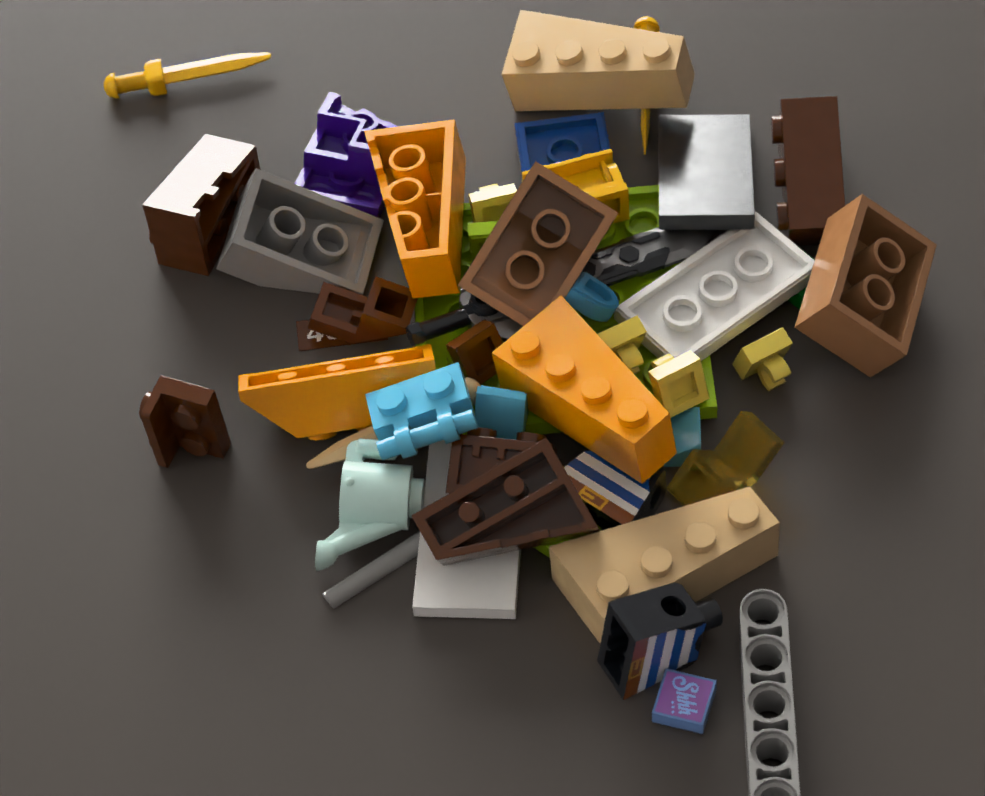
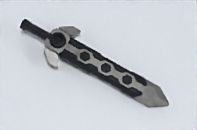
[405,227,715,347]

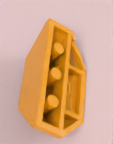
[238,344,436,441]

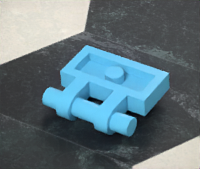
[365,362,478,461]

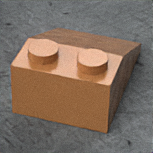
[458,161,618,326]

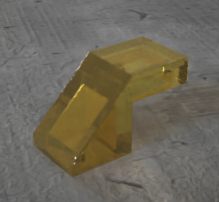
[666,411,785,506]

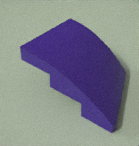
[294,92,398,218]

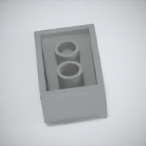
[216,168,384,295]

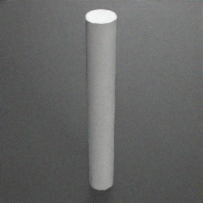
[322,531,420,609]

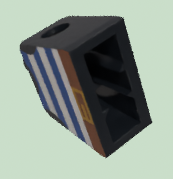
[564,449,666,530]
[597,582,723,700]

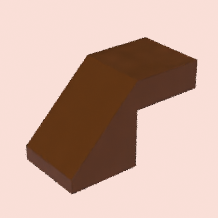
[307,276,418,344]

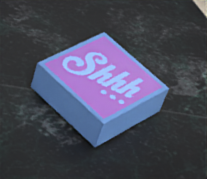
[651,668,717,734]

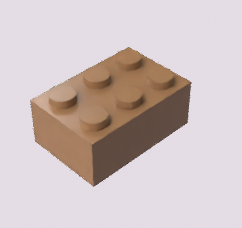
[794,194,937,378]

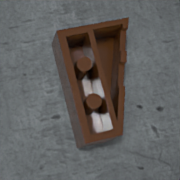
[771,96,845,246]
[142,134,261,276]
[411,438,600,566]

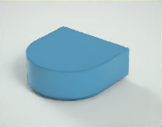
[565,272,619,322]

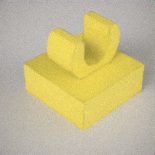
[468,183,517,223]
[597,315,647,374]
[732,327,793,391]
[648,350,710,418]

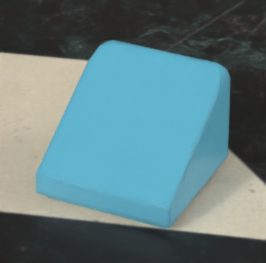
[475,385,529,440]
[663,407,701,467]

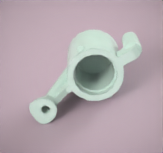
[315,438,425,571]

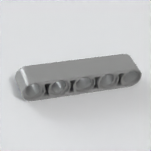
[739,589,800,796]

